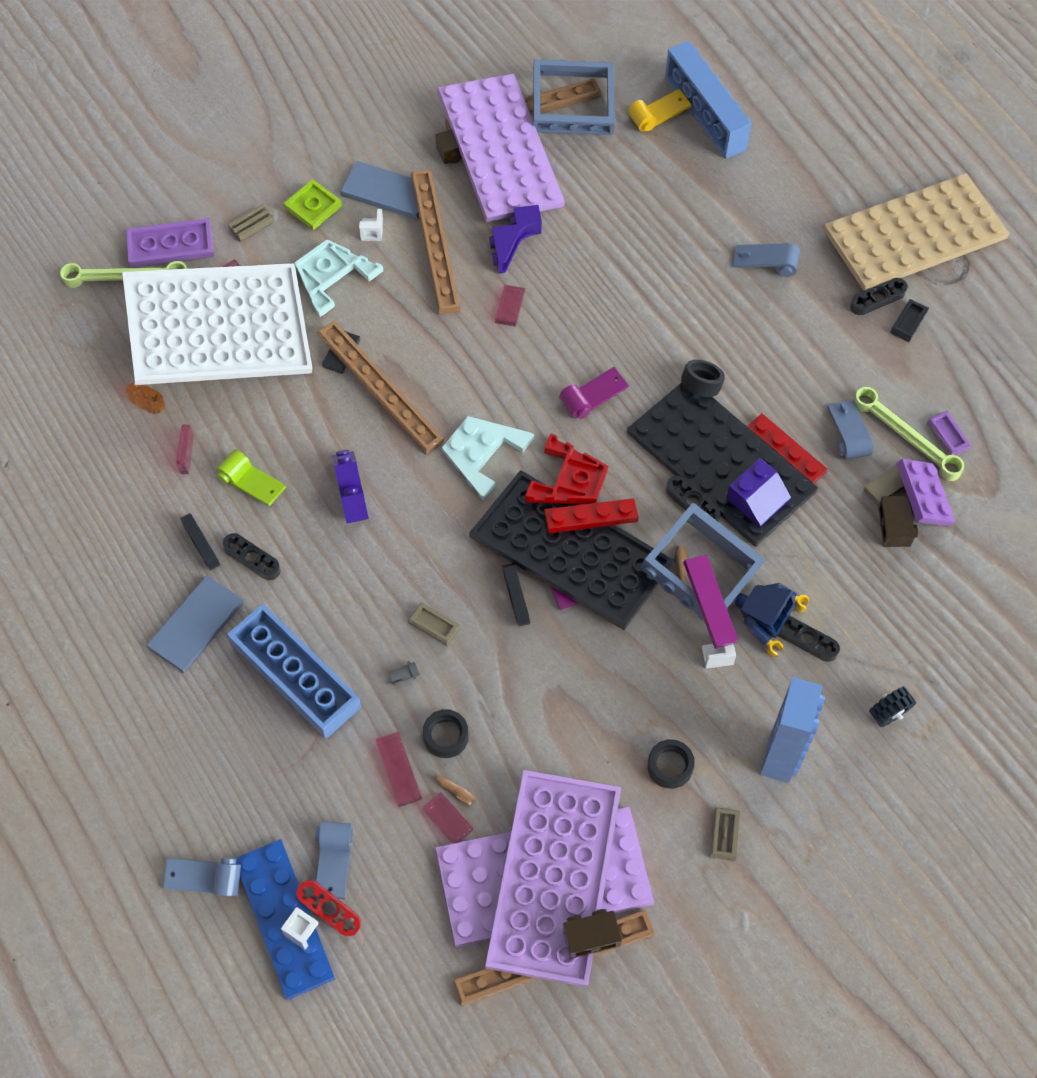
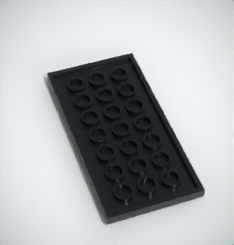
[627,383,818,547]
[469,470,674,630]

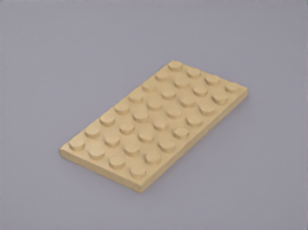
[823,173,1010,291]

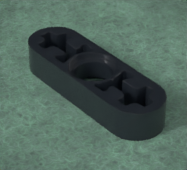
[850,278,908,315]
[666,476,720,522]
[180,513,220,571]
[223,533,281,580]
[502,563,530,627]
[778,616,840,662]

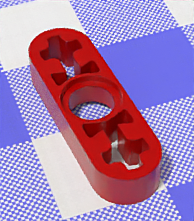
[297,880,361,936]

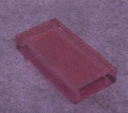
[495,284,525,327]
[176,424,194,474]
[422,792,473,844]

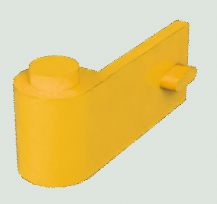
[627,89,692,132]

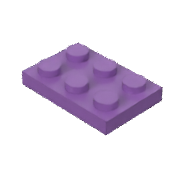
[896,459,955,526]

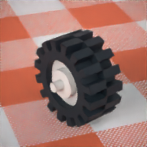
[869,686,916,727]

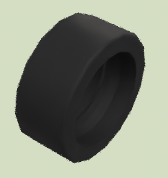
[681,359,725,397]
[423,709,469,758]
[647,739,695,789]

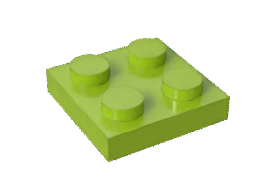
[283,179,342,231]

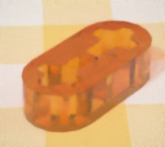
[126,382,165,414]

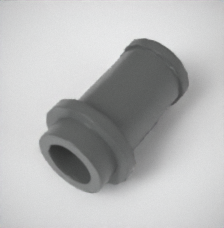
[388,661,420,686]

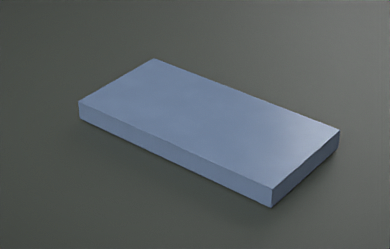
[341,161,419,219]
[147,576,244,673]

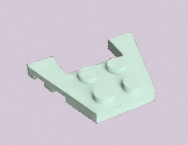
[295,240,383,317]
[442,416,534,501]

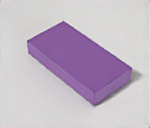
[927,411,971,455]

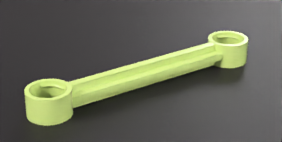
[60,261,187,288]
[854,387,964,481]

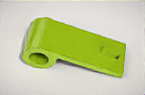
[216,449,286,507]

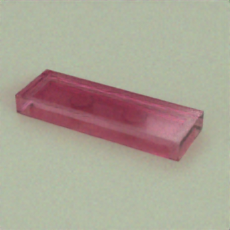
[376,731,422,807]

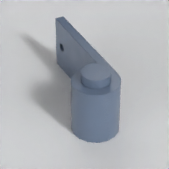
[733,243,800,277]
[827,401,873,460]
[314,822,353,899]
[164,858,241,896]

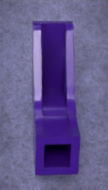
[489,205,542,274]
[332,450,369,524]

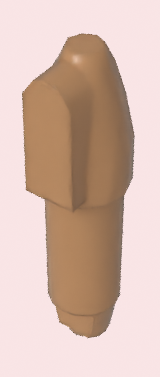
[675,545,688,583]
[435,775,476,806]

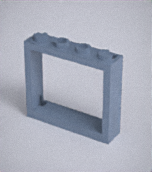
[533,59,615,135]
[640,503,766,620]

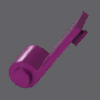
[559,367,629,419]

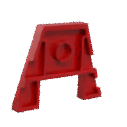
[525,433,609,504]

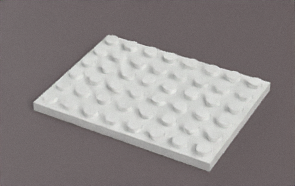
[122,264,312,385]

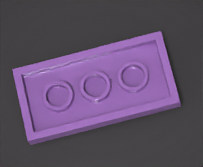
[126,218,214,268]

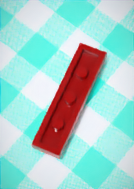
[747,413,828,484]
[544,498,639,533]

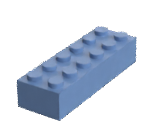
[665,41,751,159]
[227,604,362,739]
[760,677,825,783]

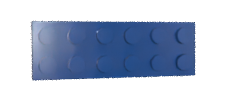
[234,839,335,1000]

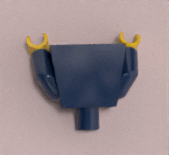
[735,583,809,657]

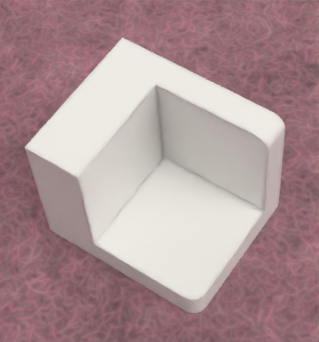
[359,209,383,241]
[702,644,736,669]
[281,907,318,950]

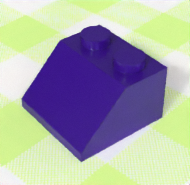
[726,458,791,527]

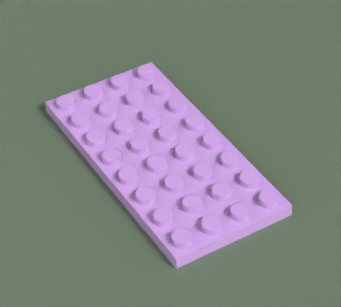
[438,74,565,222]
[485,770,621,988]
[436,807,654,947]

